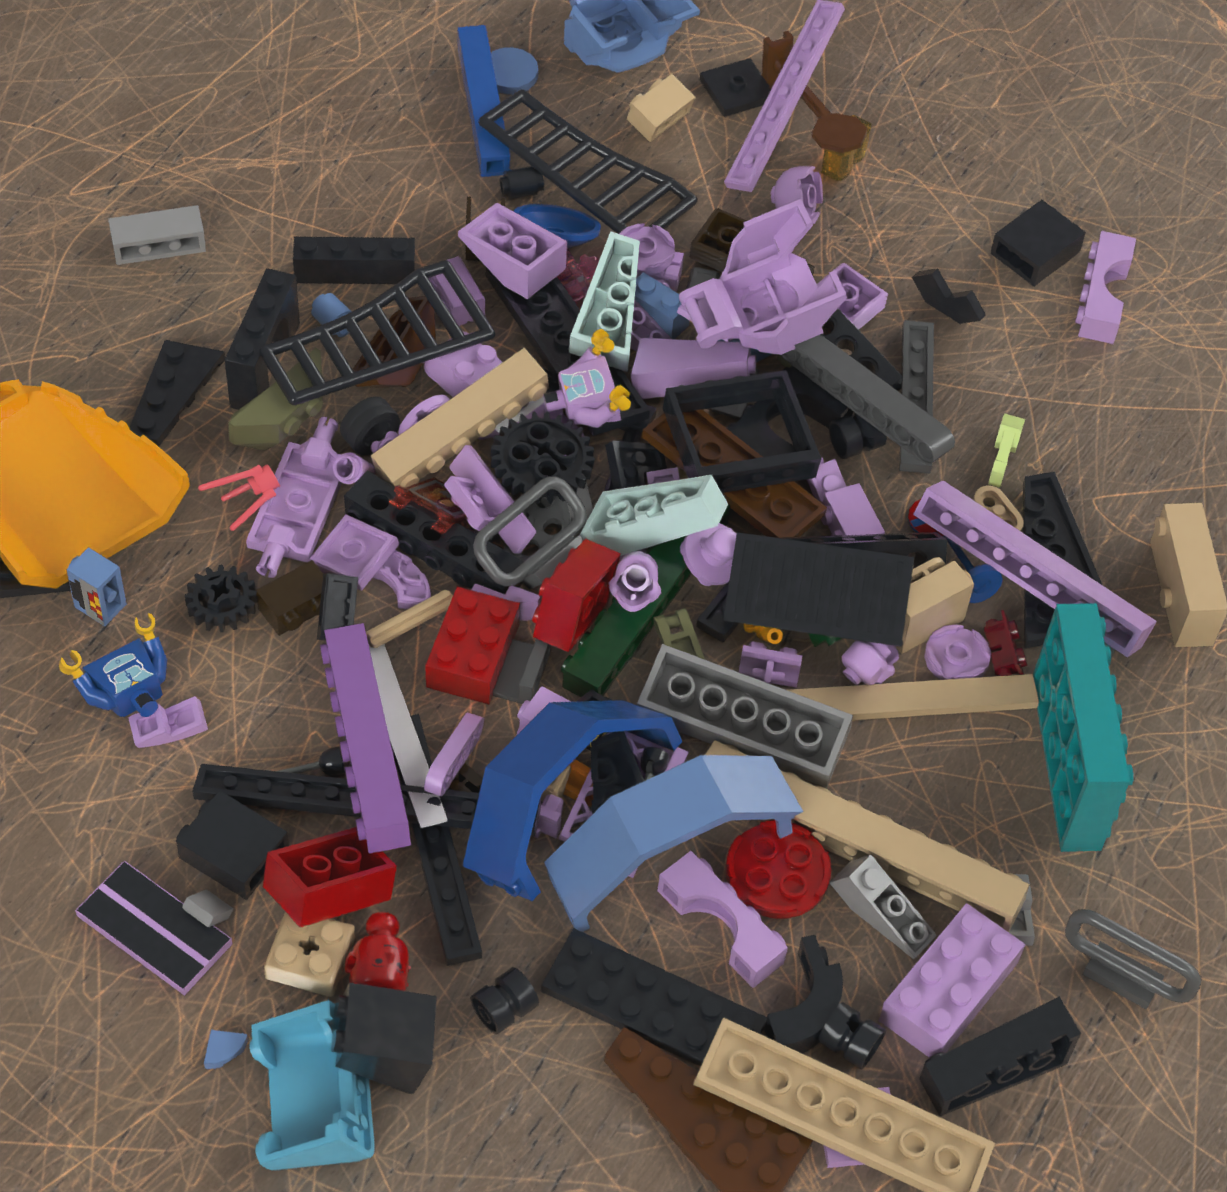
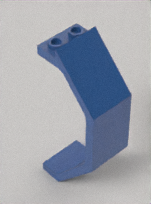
[463,700,682,901]

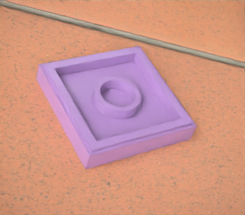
[308,514,399,591]

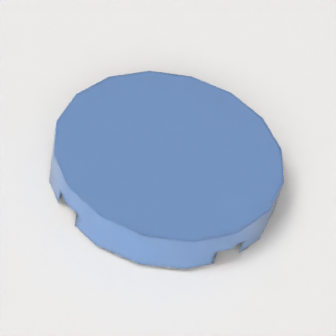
[491,47,538,95]

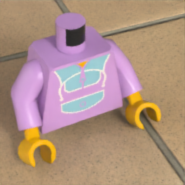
[543,329,631,428]

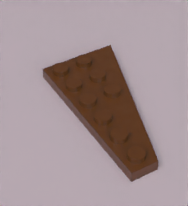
[604,1027,813,1192]

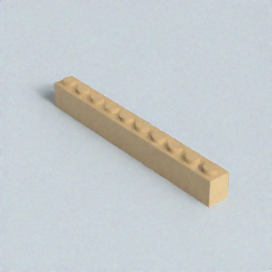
[705,740,1030,932]

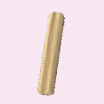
[366,590,453,648]

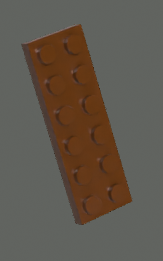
[642,409,827,538]

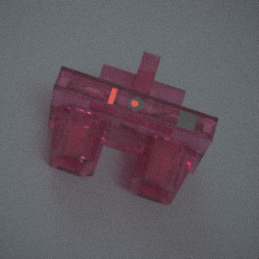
[557,247,600,302]

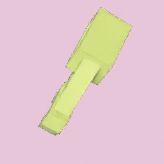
[988,413,1025,488]

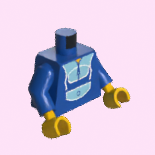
[59,613,167,717]

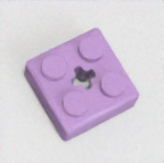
[817,263,888,330]

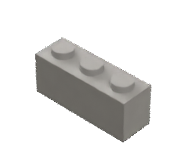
[108,205,206,265]

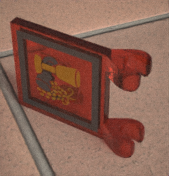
[389,477,468,534]

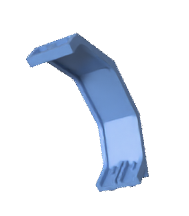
[544,755,803,932]

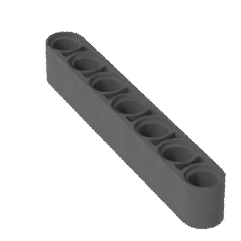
[781,334,955,465]

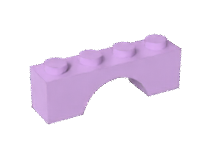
[1075,231,1136,344]
[658,851,788,988]

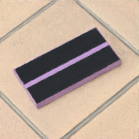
[75,861,232,996]

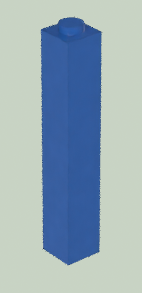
[457,25,510,177]

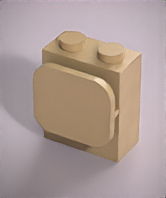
[895,557,974,654]

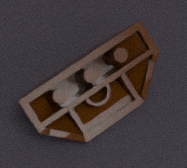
[352,296,436,388]

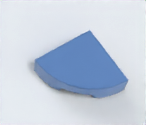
[204,1030,248,1069]

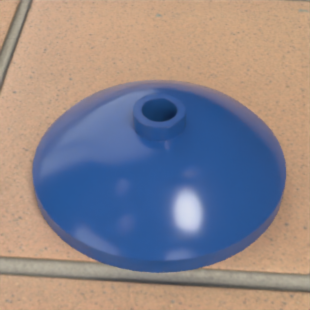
[513,204,601,248]

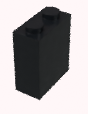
[990,199,1086,287]
[176,791,289,900]

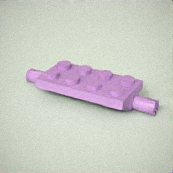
[246,417,342,578]

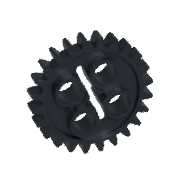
[490,411,595,504]

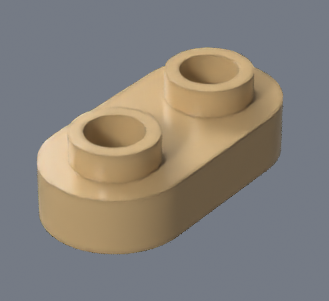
[973,486,1024,532]

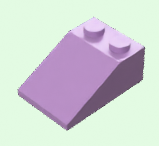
[458,203,567,299]

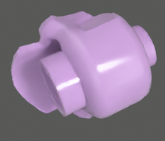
[609,551,661,612]
[842,640,899,685]

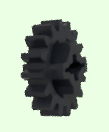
[185,565,257,632]

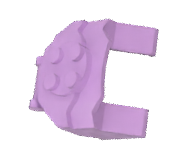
[679,199,847,355]

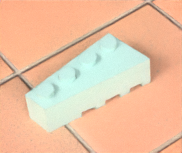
[569,232,640,372]
[580,475,728,556]

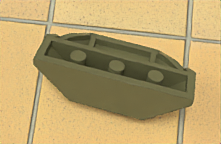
[228,348,323,451]

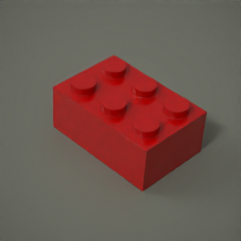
[532,539,621,652]
[425,586,520,705]
[263,827,397,928]

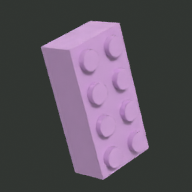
[879,903,1025,1058]

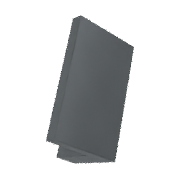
[493,639,551,704]

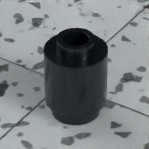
[499,166,544,200]

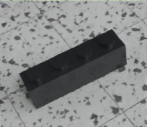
[293,236,415,284]

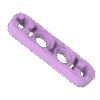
[424,712,484,796]

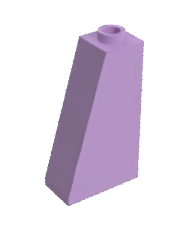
[631,338,756,399]

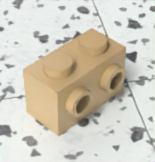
[627,74,695,142]

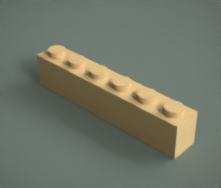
[371,348,549,491]

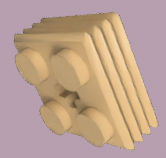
[264,912,355,997]

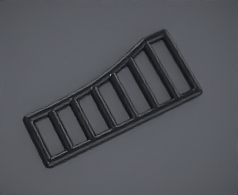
[479,89,698,234]
[259,260,495,406]

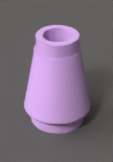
[333,452,375,484]

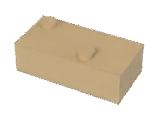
[1150,503,1227,647]

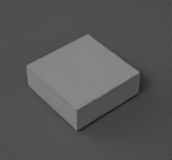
[182,889,233,927]

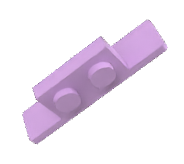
[444,445,536,554]

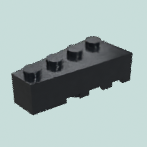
[919,996,1081,1117]

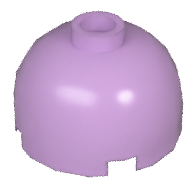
[771,166,823,224]

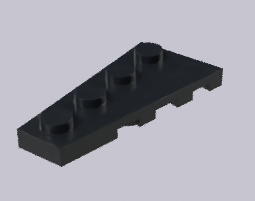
[129,340,225,447]

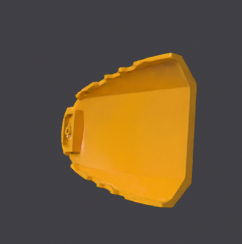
[0,379,190,589]

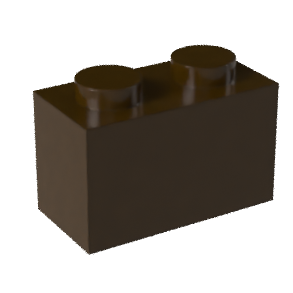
[256,560,323,636]

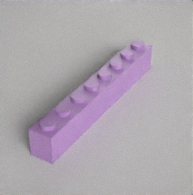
[913,481,1157,657]

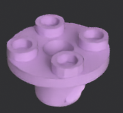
[680,523,737,586]

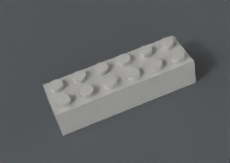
[637,644,853,788]

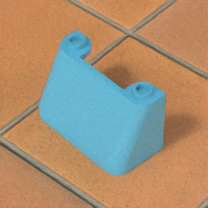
[250,1000,375,1171]

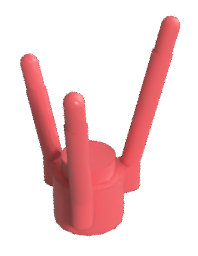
[198,464,280,531]

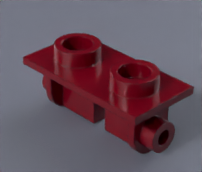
[984,610,1028,676]

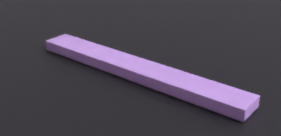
[724,0,845,192]

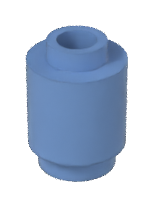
[311,293,352,337]

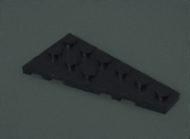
[1023,471,1102,649]

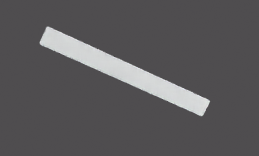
[369,644,448,828]

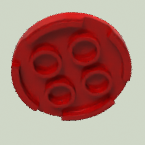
[726,820,831,919]

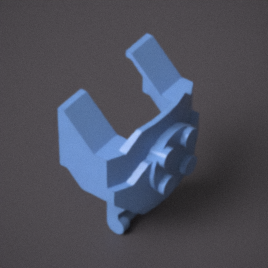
[564,0,700,73]

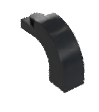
[764,935,843,1054]

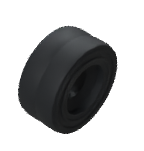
[340,396,400,455]

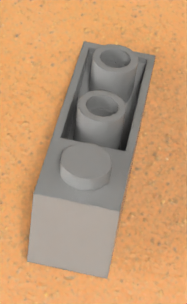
[829,854,937,959]

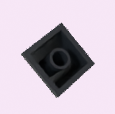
[331,982,437,1094]

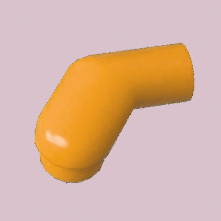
[743,624,783,644]

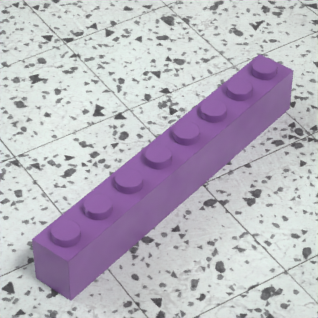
[320,623,411,853]

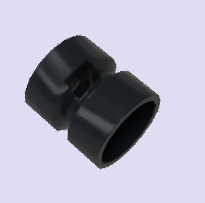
[829,413,887,459]
[470,967,539,1035]
[818,1002,887,1070]

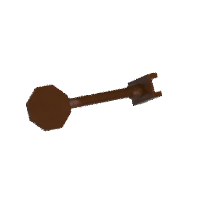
[762,31,867,153]

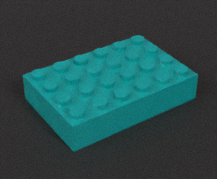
[1033,603,1133,852]

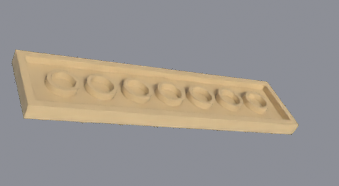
[693,1017,995,1192]

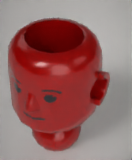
[345,912,411,991]

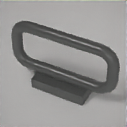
[473,477,587,589]
[1065,909,1201,1009]

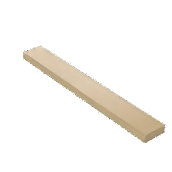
[787,674,1039,720]

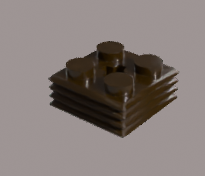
[689,208,748,272]

